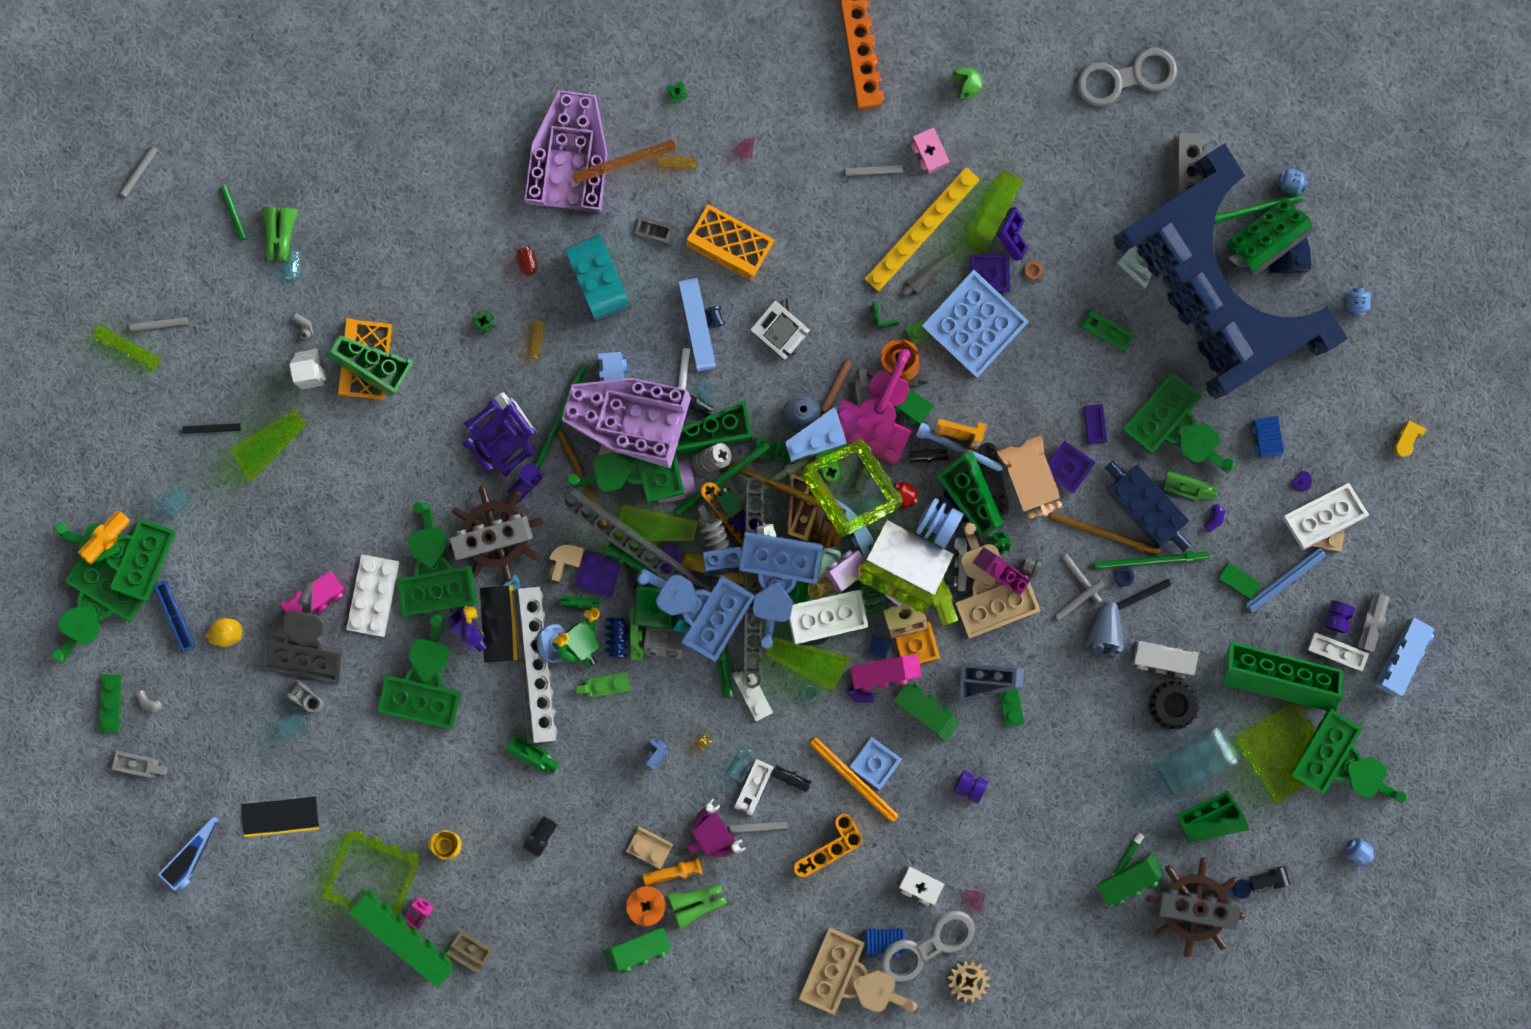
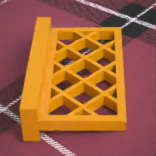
[686,204,775,281]
[338,318,392,400]
[933,419,986,450]

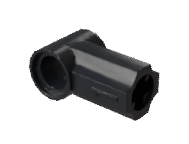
[523,816,558,858]
[1249,866,1290,893]

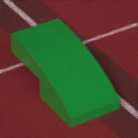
[753,438,793,464]

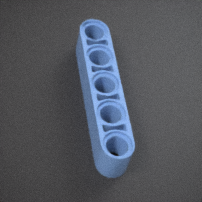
[679,278,716,372]

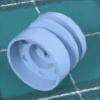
[916,498,963,548]

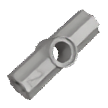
[1357,593,1390,653]

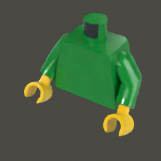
[552,607,600,669]

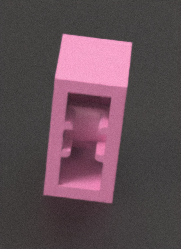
[911,128,950,174]

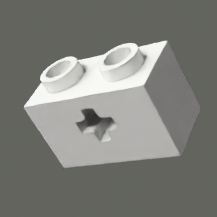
[899,866,944,906]

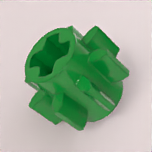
[472,310,496,334]
[987,532,1011,556]

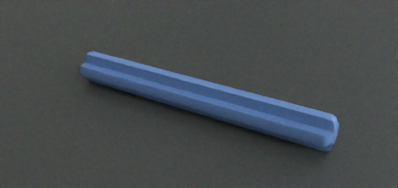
[1246,548,1326,612]

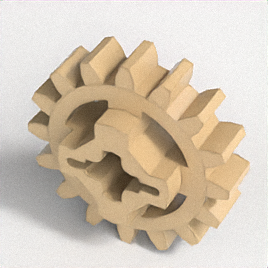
[948,960,990,1003]

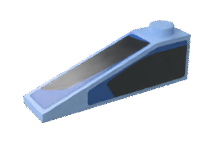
[158,817,218,891]

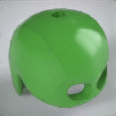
[951,68,982,99]

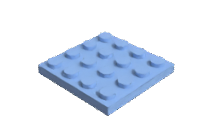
[921,269,1029,378]

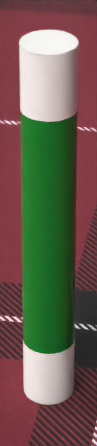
[1112,832,1145,875]

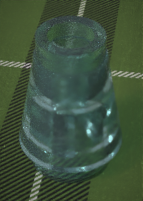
[283,251,302,281]

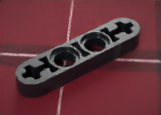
[979,443,1009,516]

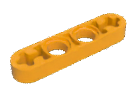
[700,482,744,544]

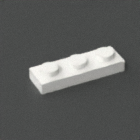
[1307,632,1369,671]

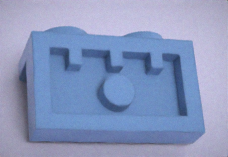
[703,547,742,577]
[646,738,669,769]

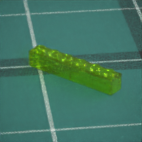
[93,324,162,371]

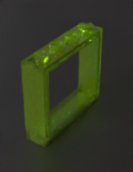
[801,439,903,537]
[322,829,422,916]

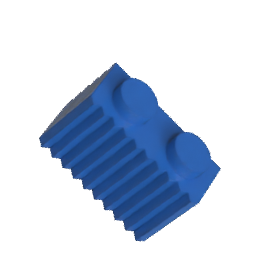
[1250,416,1284,458]
[865,928,905,957]

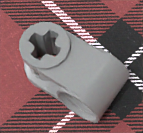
[286,680,324,713]

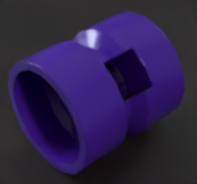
[1323,600,1355,634]
[953,770,988,804]

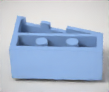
[598,352,628,381]
[785,407,847,463]

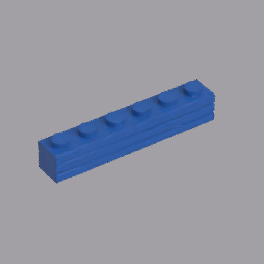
[154,581,196,652]

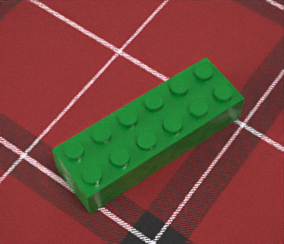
[1222,642,1343,711]
[348,887,453,988]

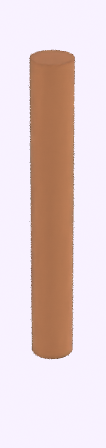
[821,359,853,413]

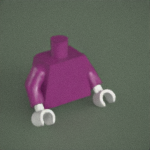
[687,799,746,857]

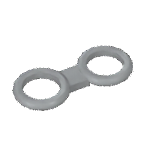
[1078,48,1177,107]
[880,911,975,983]

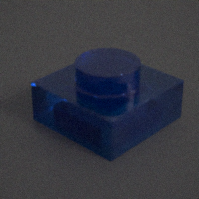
[867,635,891,659]

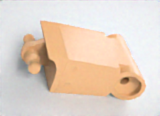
[997,434,1062,519]

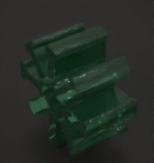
[857,574,886,616]

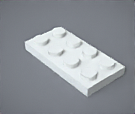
[1283,483,1369,551]
[346,554,400,637]
[788,590,869,644]

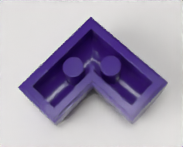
[996,207,1028,261]
[507,464,545,502]

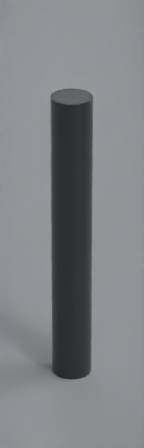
[182,423,241,434]
[1116,579,1171,610]

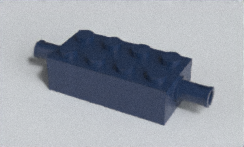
[1104,460,1192,552]

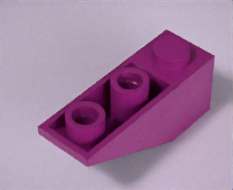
[973,547,1031,596]

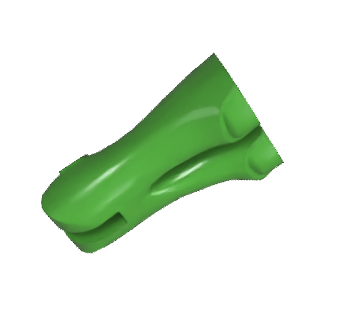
[262,207,299,261]
[667,884,727,929]

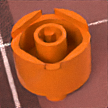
[881,339,920,382]
[626,886,666,926]

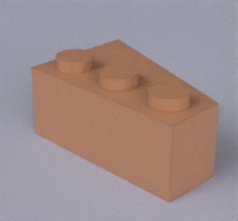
[788,474,829,543]

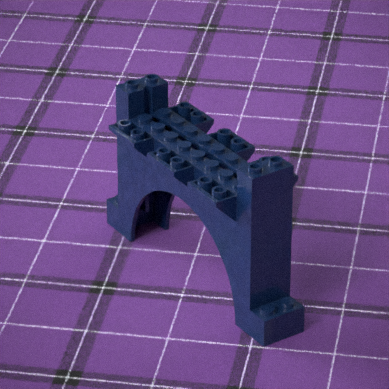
[1113,143,1348,399]

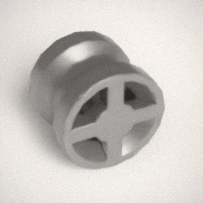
[1021,555,1042,578]

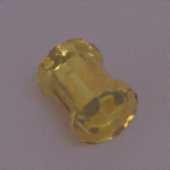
[808,577,834,599]

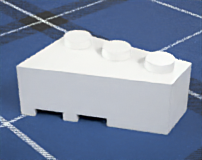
[290,349,327,390]
[1132,641,1199,679]

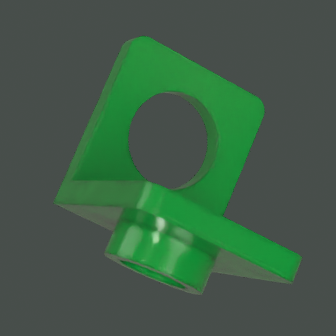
[870,301,900,329]

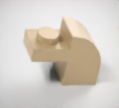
[549,545,585,582]

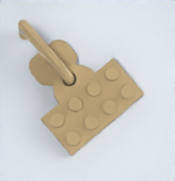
[955,522,1040,639]
[799,927,917,1015]

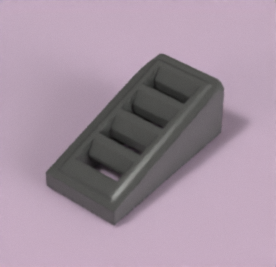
[634,216,678,246]

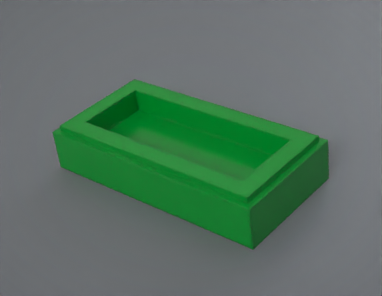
[1218,562,1261,600]

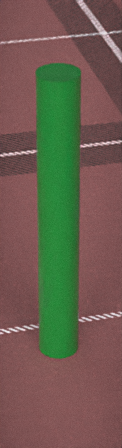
[220,186,247,241]

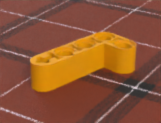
[794,814,862,877]

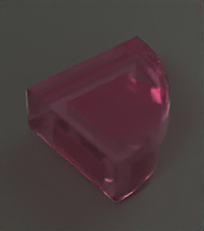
[733,138,754,158]
[965,889,985,912]

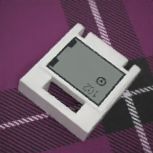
[751,301,810,360]

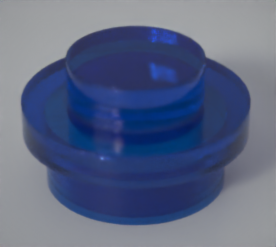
[1232,879,1252,899]

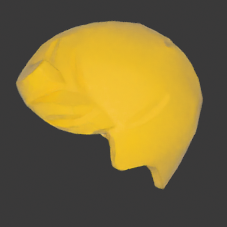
[205,618,243,648]
[427,830,462,860]

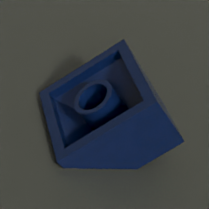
[1269,237,1311,273]

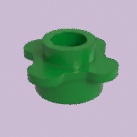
[666,82,688,103]

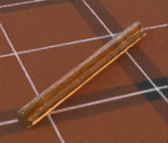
[571,140,676,183]

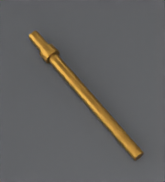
[557,430,607,526]
[726,461,822,507]
[1049,512,1161,556]

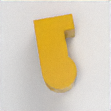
[1394,421,1426,458]

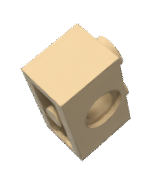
[883,600,928,639]

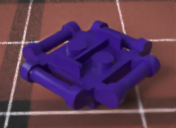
[463,399,536,477]

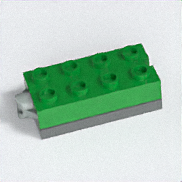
[1226,198,1314,277]

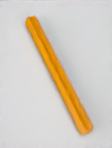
[810,737,898,822]

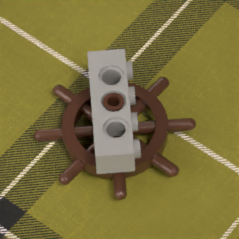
[449,486,543,582]

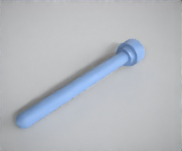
[916,423,1003,471]

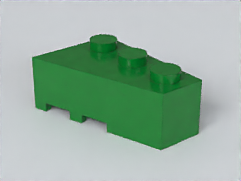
[893,683,959,741]
[1176,790,1249,842]
[602,927,671,974]

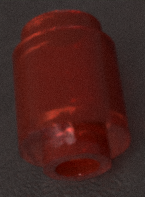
[516,247,539,276]

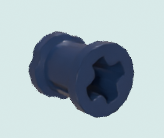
[704,305,726,329]

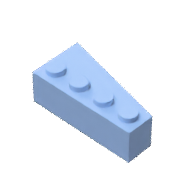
[1374,618,1434,697]

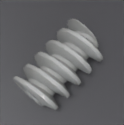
[691,443,732,475]
[700,518,731,552]

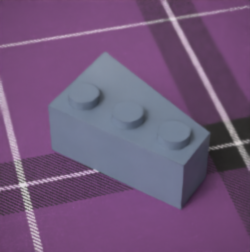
[959,663,1024,702]

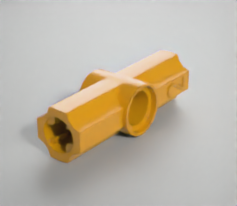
[78,510,131,564]

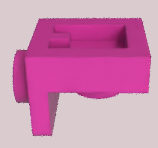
[404,897,434,930]

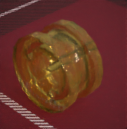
[695,732,713,751]

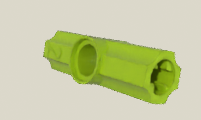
[929,576,958,626]

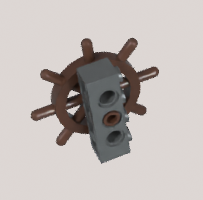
[1146,858,1245,958]

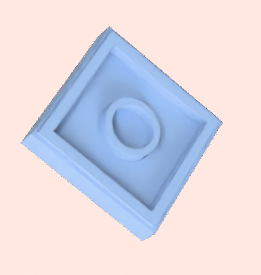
[848,736,902,790]

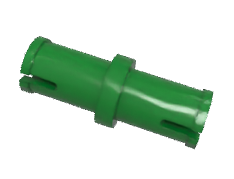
[561,595,600,611]

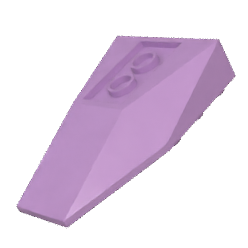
[524,90,608,214]
[561,378,691,468]

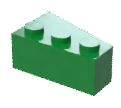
[1097,852,1163,907]

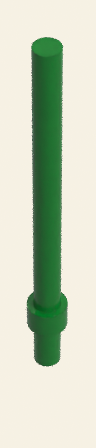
[1214,194,1303,225]
[533,363,588,469]
[674,442,770,516]
[1094,551,1210,569]

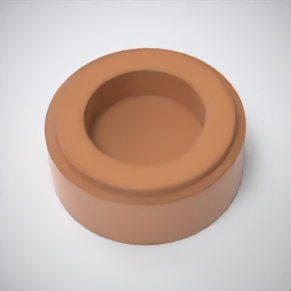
[1024,261,1043,281]

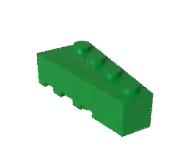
[937,451,1004,538]

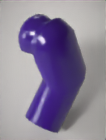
[1204,504,1225,533]
[846,684,874,703]

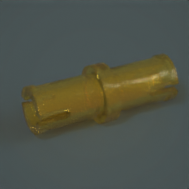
[658,155,697,170]
[528,320,546,360]

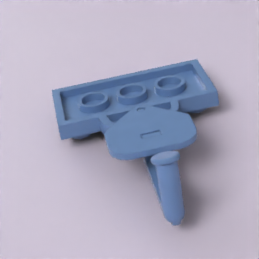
[739,532,823,649]
[638,569,755,662]

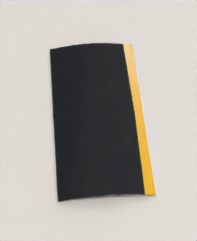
[480,585,518,663]
[241,796,319,837]

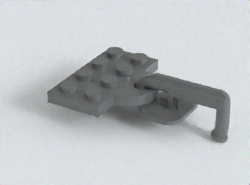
[263,581,342,683]

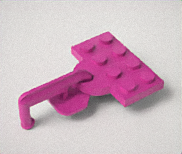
[837,349,912,466]

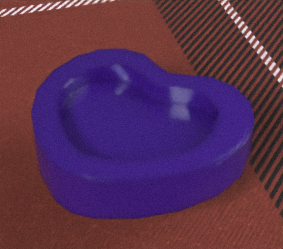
[1292,471,1312,491]

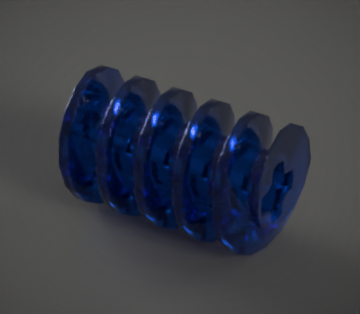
[604,618,630,657]

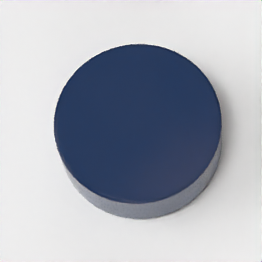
[1114,567,1134,587]

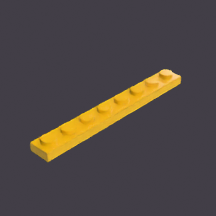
[865,168,980,292]

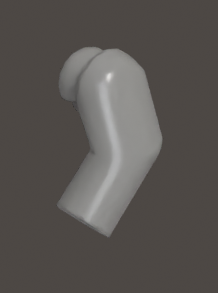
[292,313,313,340]
[135,690,162,713]

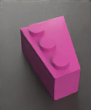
[280,571,346,614]
[850,654,922,692]

